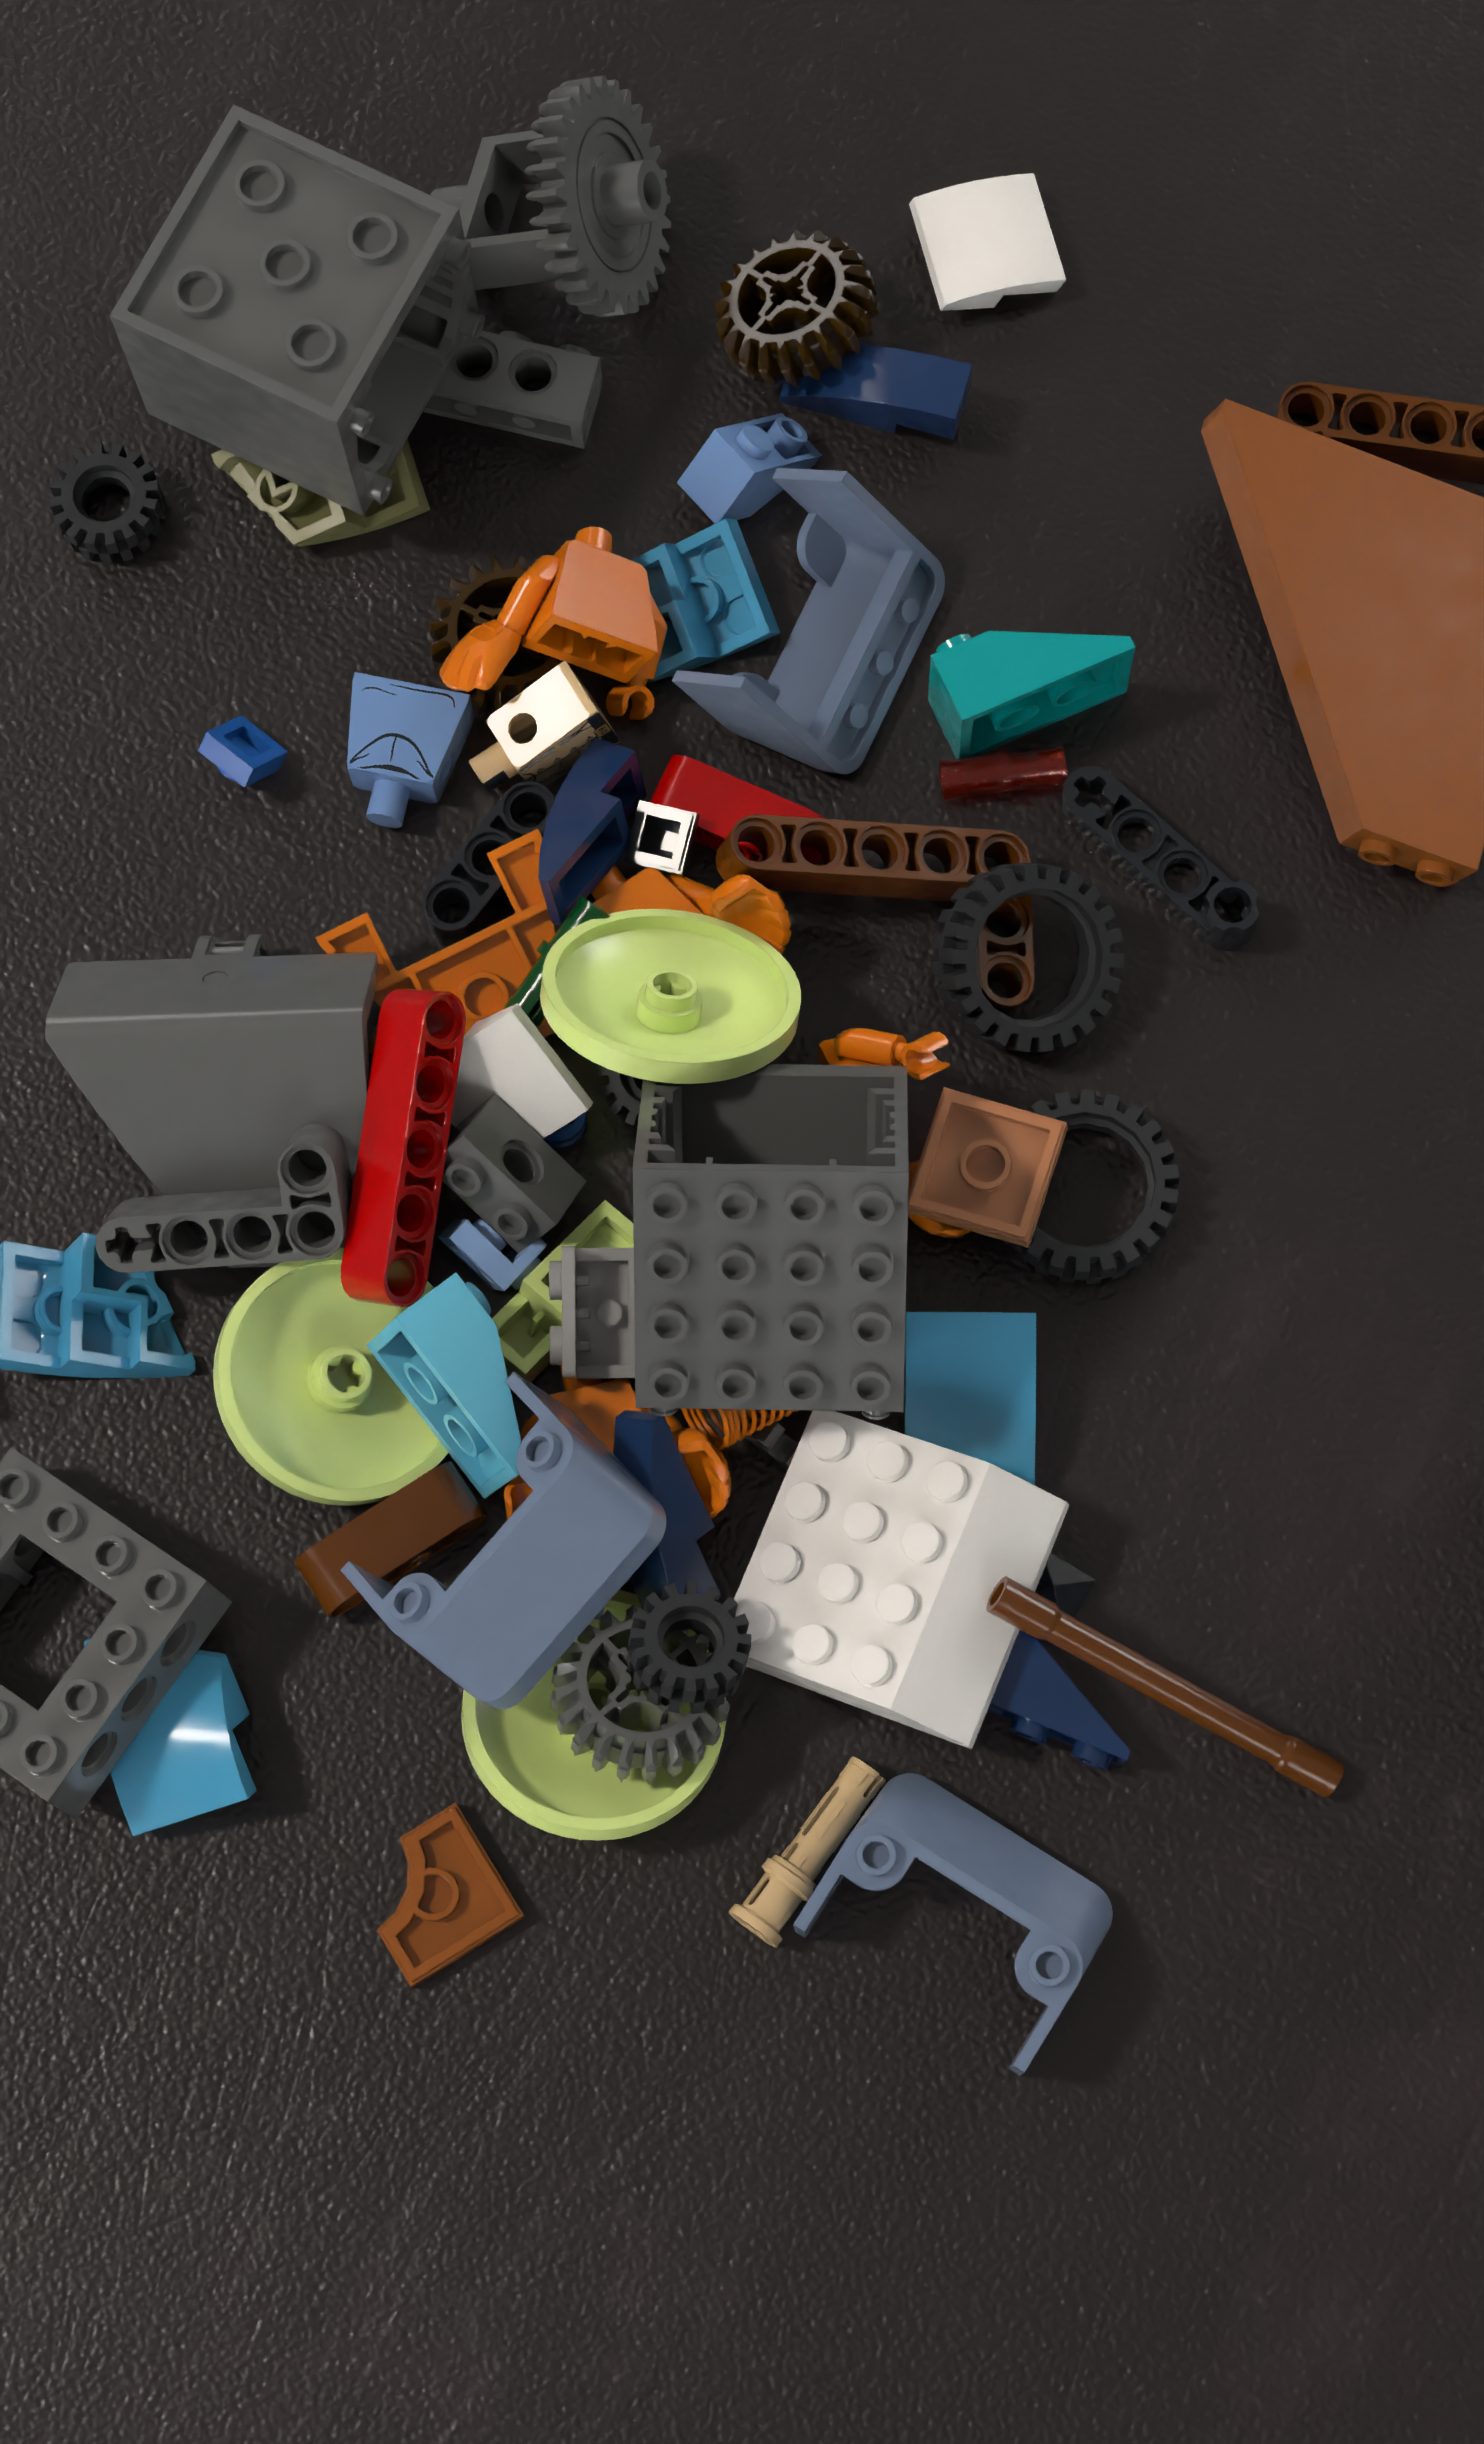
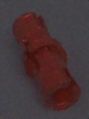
[938,745,1067,800]

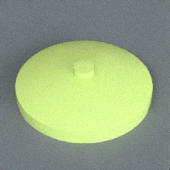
[540,909,801,1084]
[213,1247,448,1506]
[461,1590,726,1841]

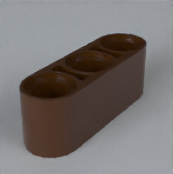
[294,1461,488,1618]

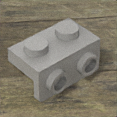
[549,1246,635,1379]

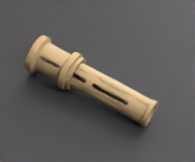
[729,1756,886,1948]

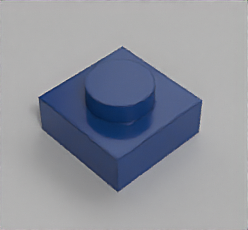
[198,715,288,788]

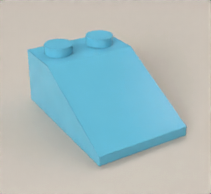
[366,1273,521,1499]

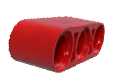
[650,755,826,865]

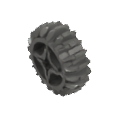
[551,1604,730,1784]

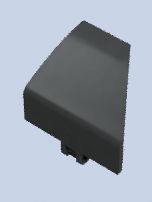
[45,934,379,1268]

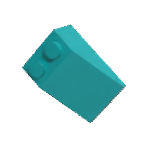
[928,631,1135,764]

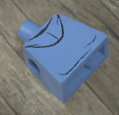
[347,672,475,828]

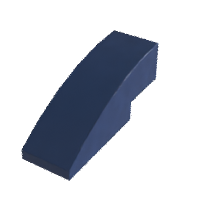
[779,344,973,440]
[538,737,647,926]
[613,1410,721,1609]

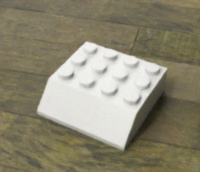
[734,1410,1069,1749]

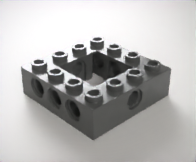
[0,1447,232,1819]

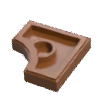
[377,1802,525,1988]

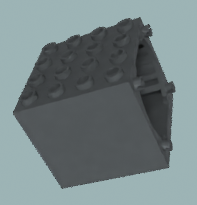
[110,104,485,516]
[633,1064,909,1420]

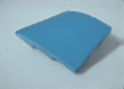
[631,518,780,682]
[0,1233,196,1379]
[904,1312,1036,1486]
[84,1636,257,1836]

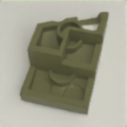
[211,439,430,547]

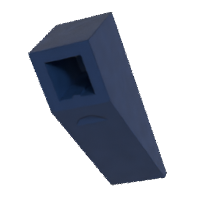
[984,1630,1131,1771]

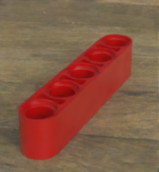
[341,989,466,1307]

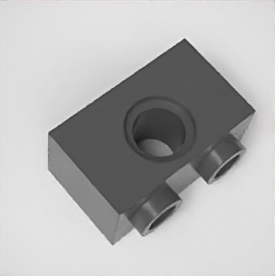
[442,1094,587,1253]

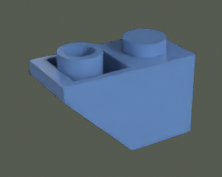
[677,413,822,524]

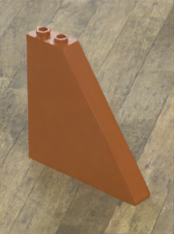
[1201,399,1484,887]

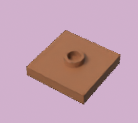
[908,1087,1068,1248]

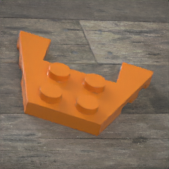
[315,829,555,1038]

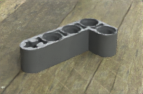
[96,1123,352,1273]

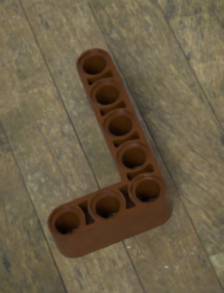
[1276,382,1484,484]
[715,814,1035,1016]

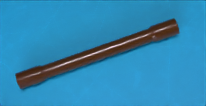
[986,1576,1344,1798]

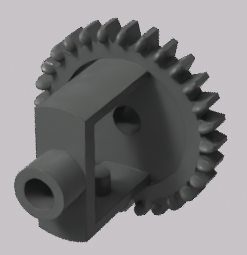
[430,76,671,317]

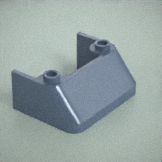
[672,468,945,774]
[341,1372,666,1709]
[793,1773,1113,2076]

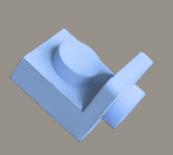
[438,1219,547,1291]

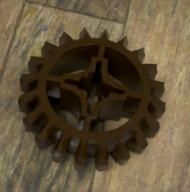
[714,229,879,389]
[428,554,589,716]

